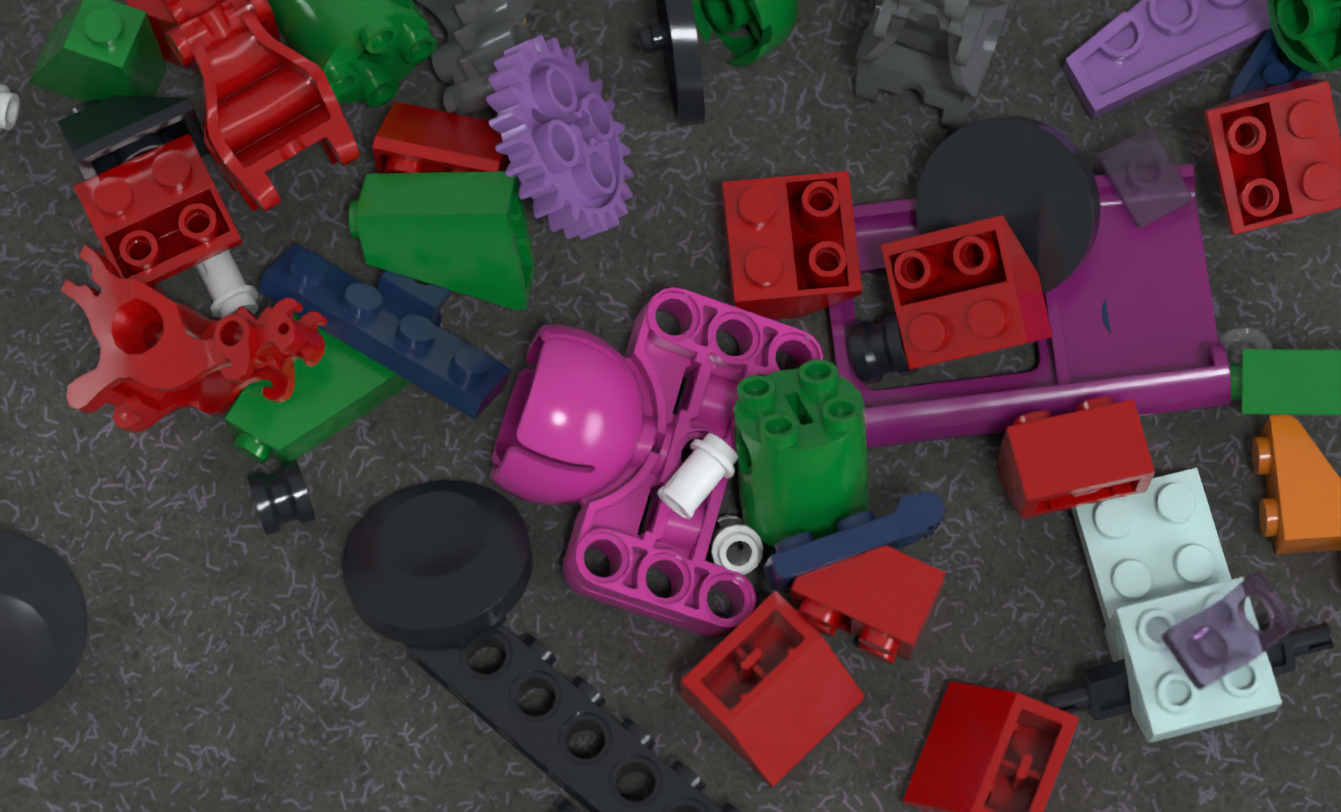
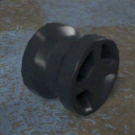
[850,313,919,384]
[247,459,316,535]

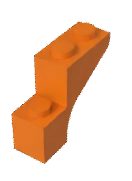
[1252,415,1341,555]

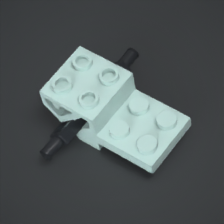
[1043,468,1334,743]

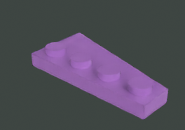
[1063,0,1271,120]

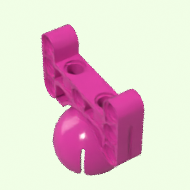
[490,287,823,637]

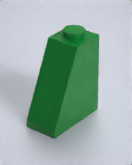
[29,0,167,102]
[349,171,536,310]
[224,313,412,465]
[1230,349,1341,415]

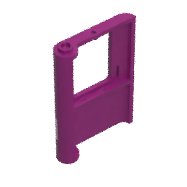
[829,164,1231,449]

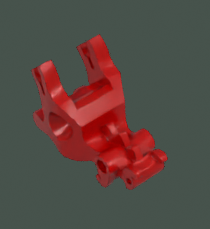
[161,0,360,212]
[60,245,328,433]

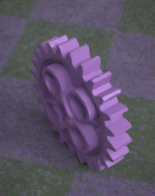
[487,36,634,240]

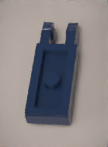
[764,490,947,591]

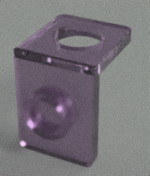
[1091,127,1192,228]
[1162,571,1297,690]

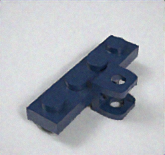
[257,243,512,419]

